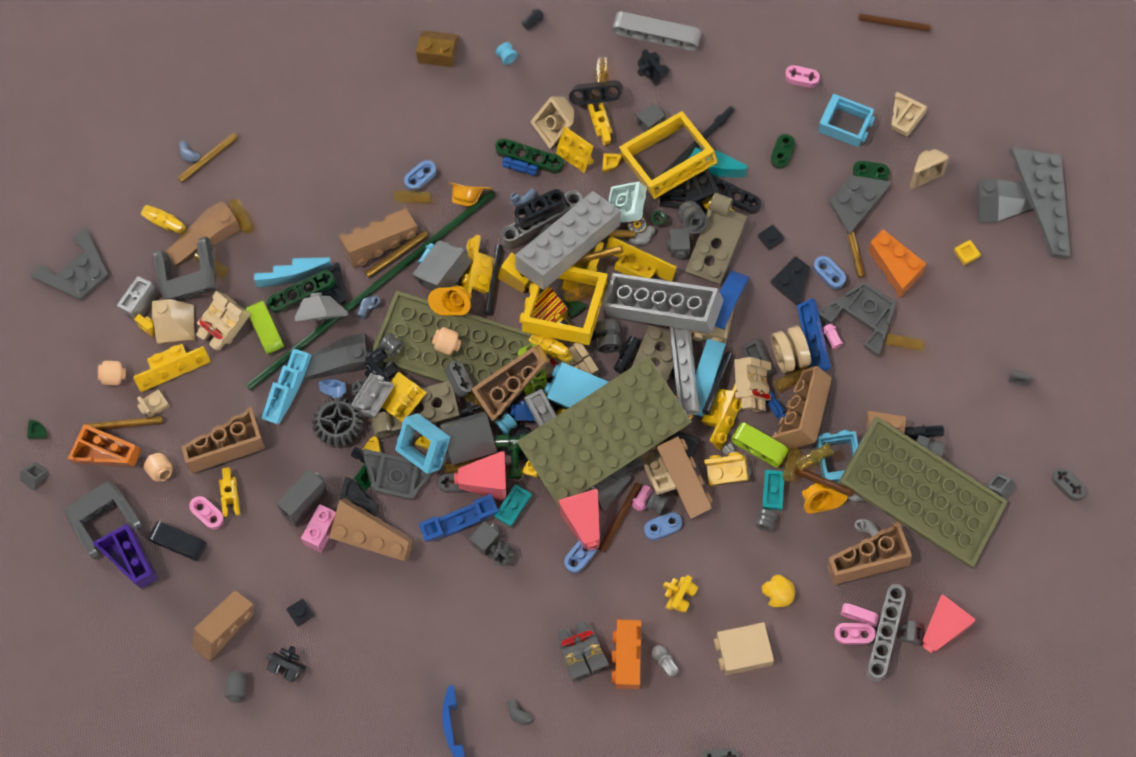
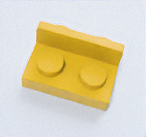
[704,452,749,486]

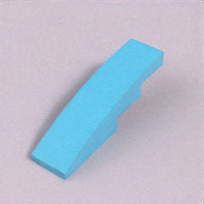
[254,257,332,288]
[694,339,726,417]
[261,348,312,424]

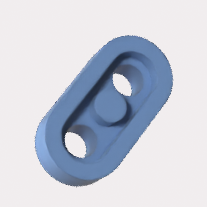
[404,160,437,191]
[813,256,846,289]
[318,379,346,398]
[644,513,682,541]
[564,541,597,573]

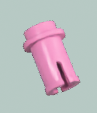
[823,324,843,349]
[632,485,654,511]

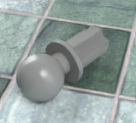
[651,645,678,676]

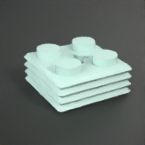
[608,181,647,223]

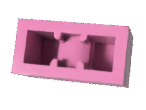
[301,504,336,553]

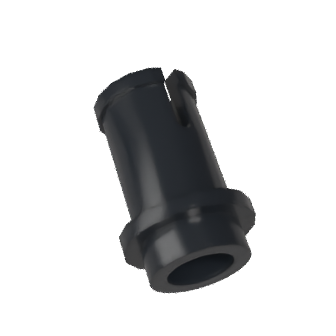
[521,8,544,31]

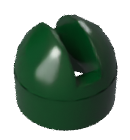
[651,210,667,226]

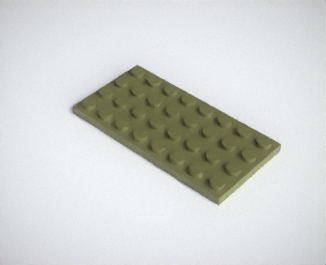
[373,290,532,404]
[517,357,692,508]
[838,416,1008,568]

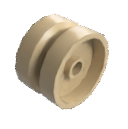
[771,326,811,374]

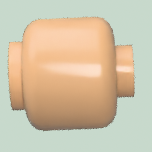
[431,327,461,355]
[98,360,126,386]
[144,453,173,482]

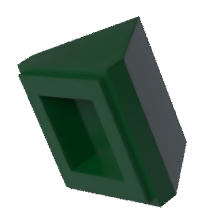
[353,464,371,491]

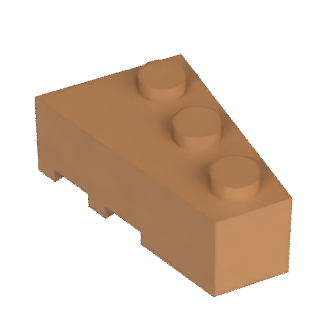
[192,590,253,662]

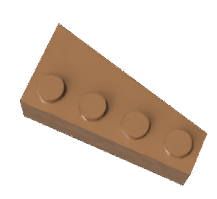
[338,208,419,268]
[472,345,550,421]
[181,407,265,473]
[655,435,713,519]
[329,498,414,561]
[827,522,912,585]

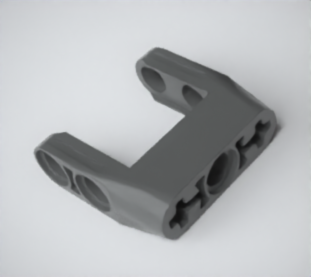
[154,236,217,301]
[64,481,143,559]

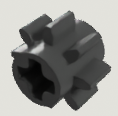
[489,541,514,567]

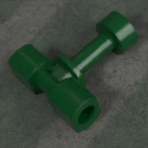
[495,434,527,479]

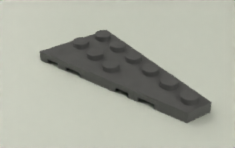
[1008,147,1070,259]

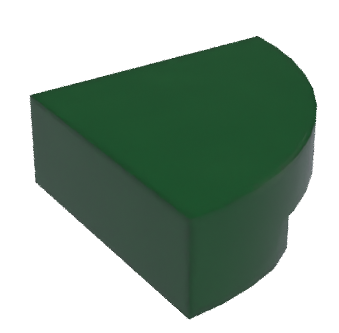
[563,300,586,319]
[27,419,48,440]

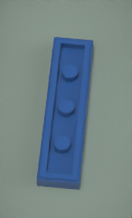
[797,298,831,372]

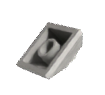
[295,293,348,321]

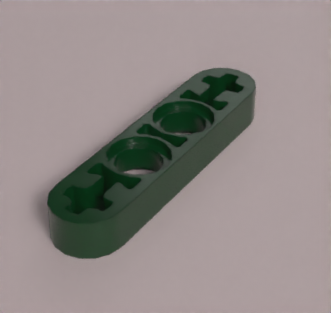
[495,138,563,174]
[267,270,336,313]

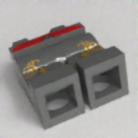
[558,621,609,683]

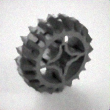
[311,397,364,448]

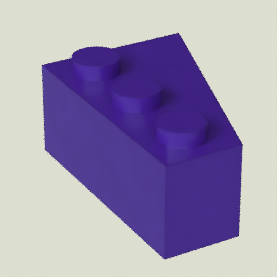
[93,524,159,589]

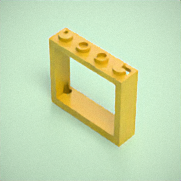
[619,111,718,199]
[519,267,608,345]

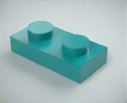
[762,470,785,511]
[494,484,532,528]

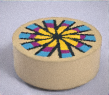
[628,217,646,234]

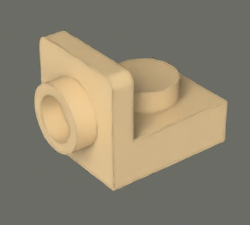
[137,389,170,417]

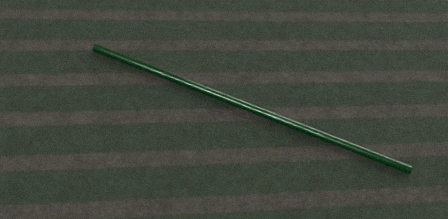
[246,190,496,390]

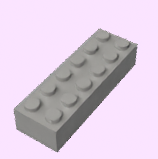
[515,191,621,290]
[601,273,724,333]

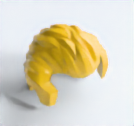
[761,575,796,608]

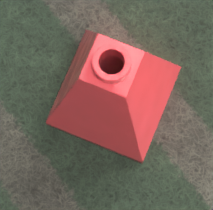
[454,452,506,502]
[559,489,600,550]
[922,594,976,654]

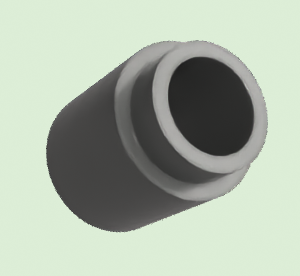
[224,671,247,702]

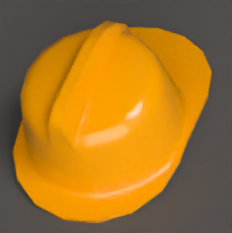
[448,182,493,206]
[428,285,472,316]
[802,483,848,514]

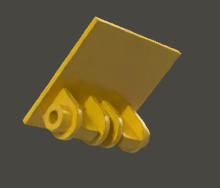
[556,126,594,173]
[381,372,427,422]

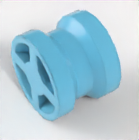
[495,42,518,65]
[494,412,518,435]

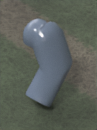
[179,141,200,163]
[510,188,538,206]
[356,296,381,319]

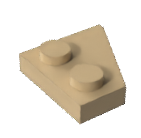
[891,92,927,137]

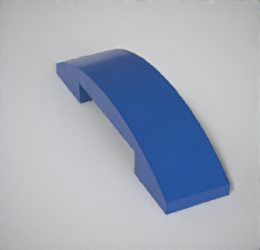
[715,270,750,330]
[418,494,499,542]
[442,685,465,757]

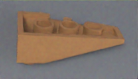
[166,201,240,267]

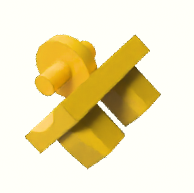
[663,575,698,613]

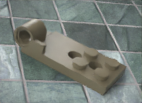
[685,192,748,285]
[631,325,674,383]
[371,381,461,438]

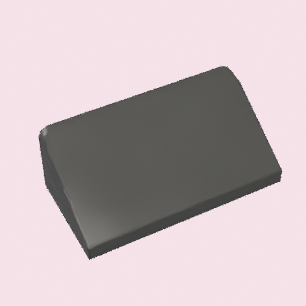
[742,338,777,377]

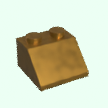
[416,30,459,67]

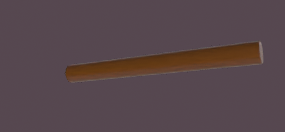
[858,13,931,32]
[792,466,854,497]
[599,482,642,553]

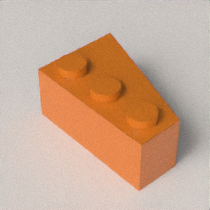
[868,229,927,298]
[68,424,142,467]
[611,619,641,689]

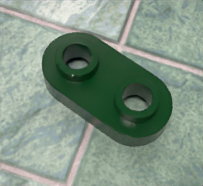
[770,134,795,169]
[852,161,890,181]

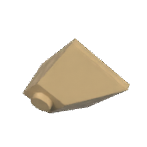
[530,97,574,149]
[910,149,949,190]
[152,299,195,344]

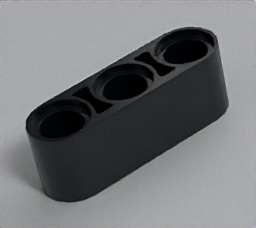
[569,80,623,105]
[514,189,565,228]
[148,521,207,562]

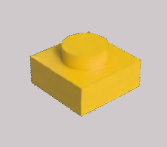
[954,240,981,266]
[134,314,155,337]

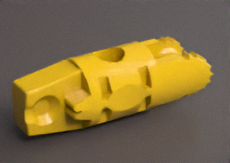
[587,102,613,146]
[141,205,187,234]
[529,334,573,362]
[219,467,240,517]

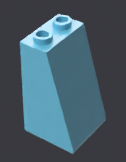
[544,362,608,409]

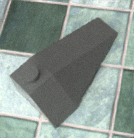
[975,179,1034,223]
[302,333,368,381]

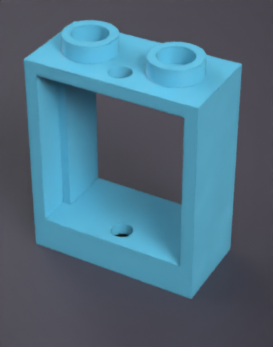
[818,94,875,148]
[395,414,451,474]
[815,430,858,483]

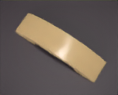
[641,447,676,495]

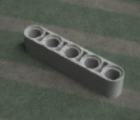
[612,12,701,51]
[502,190,582,249]
[866,584,905,682]

